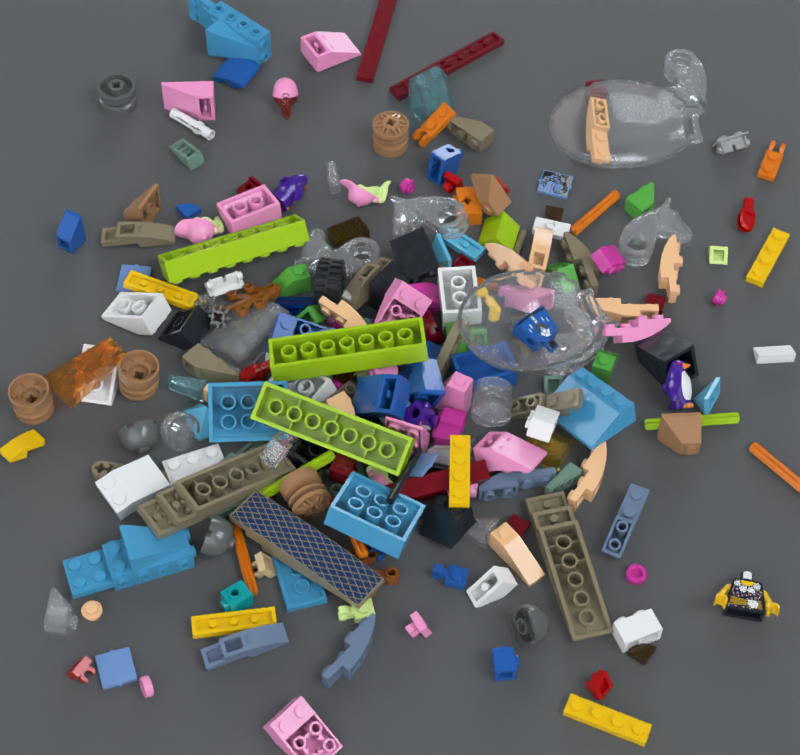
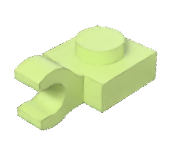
[338,598,376,623]

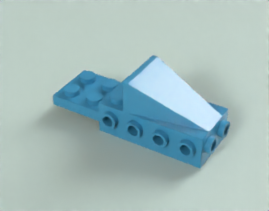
[188,0,272,65]
[62,525,197,599]

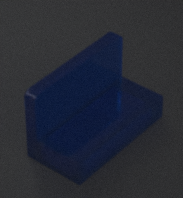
[276,297,314,317]

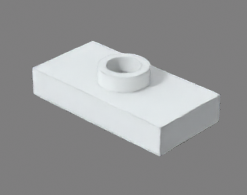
[532,217,571,240]

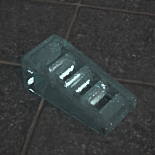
[168,375,209,402]

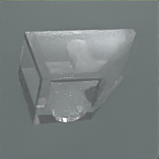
[43,587,78,636]

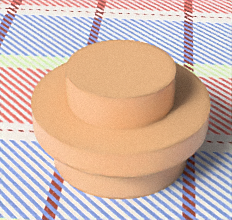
[81,600,103,621]

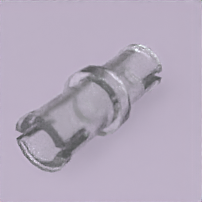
[325,161,341,194]

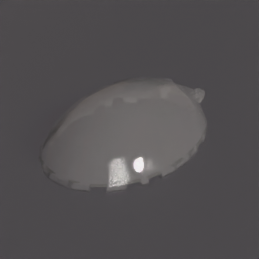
[549,80,704,171]
[457,269,610,373]

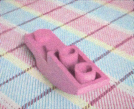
[596,315,671,343]

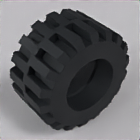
[313,257,346,305]

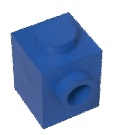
[491,646,520,681]

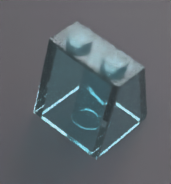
[408,65,456,123]

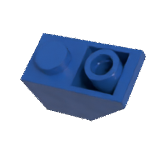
[56,209,86,254]

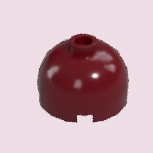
[422,308,445,345]

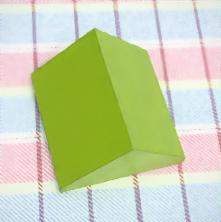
[478,211,520,250]

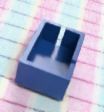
[450,342,518,396]

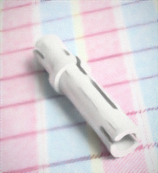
[169,108,215,140]

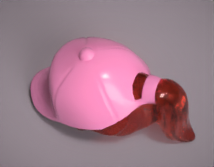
[273,78,298,120]

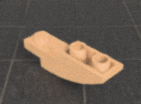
[586,97,611,165]
[528,227,553,287]
[658,235,683,303]
[484,243,537,289]
[318,296,367,328]
[582,297,659,326]
[567,441,607,512]

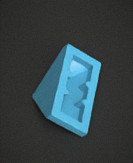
[432,233,452,267]
[692,377,720,415]
[182,403,209,441]

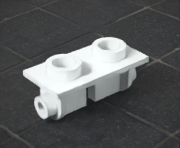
[204,270,244,298]

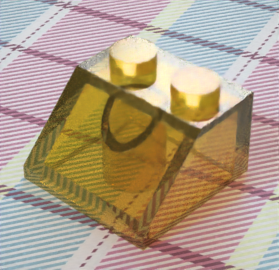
[526,432,575,472]

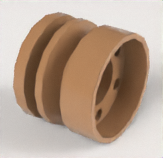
[372,111,409,158]
[118,350,159,401]
[8,373,55,425]
[279,467,332,520]

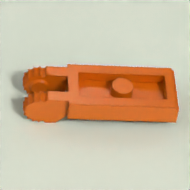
[412,102,457,147]
[757,140,786,182]

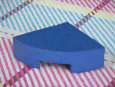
[176,203,202,219]

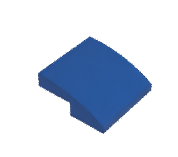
[212,58,261,89]

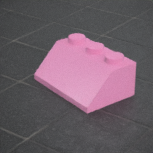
[216,184,282,233]

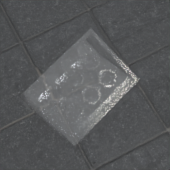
[200,302,290,372]

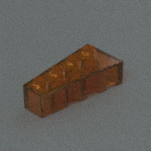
[43,337,127,408]

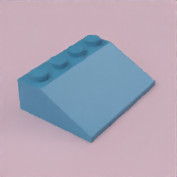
[554,367,636,450]
[208,381,289,443]
[324,471,426,559]

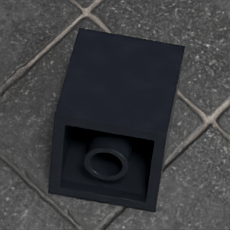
[389,227,441,284]
[635,328,699,386]

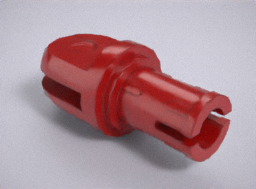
[737,197,756,233]
[239,359,271,382]

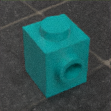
[220,579,254,612]

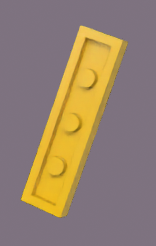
[745,227,790,287]
[123,270,199,309]
[449,435,470,508]
[191,606,277,639]
[563,693,652,747]

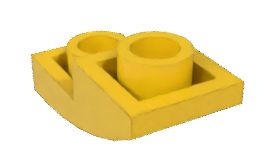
[0,429,45,463]

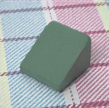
[543,376,563,395]

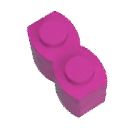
[590,245,627,275]
[431,406,467,445]

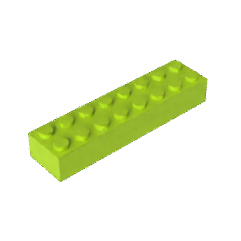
[157,214,310,284]
[268,317,429,381]
[250,381,416,476]

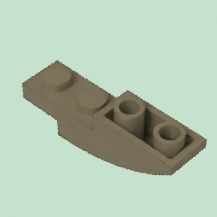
[101,221,176,248]
[560,231,600,297]
[340,257,394,311]
[508,388,583,419]

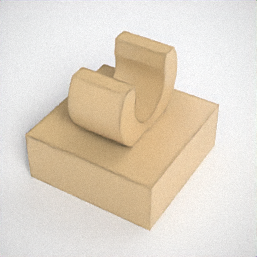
[251,552,277,579]

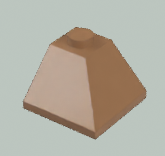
[471,173,511,216]
[123,183,162,222]
[656,412,701,455]

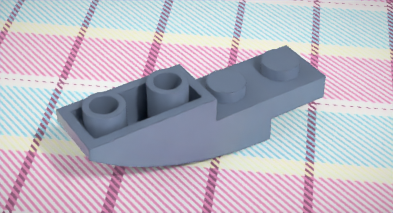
[478,467,556,501]
[601,483,650,559]
[322,613,376,689]
[200,622,290,671]

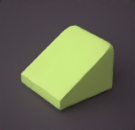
[708,246,728,265]

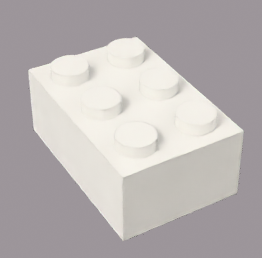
[437,265,481,327]

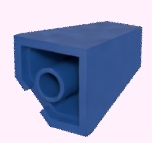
[406,357,445,409]

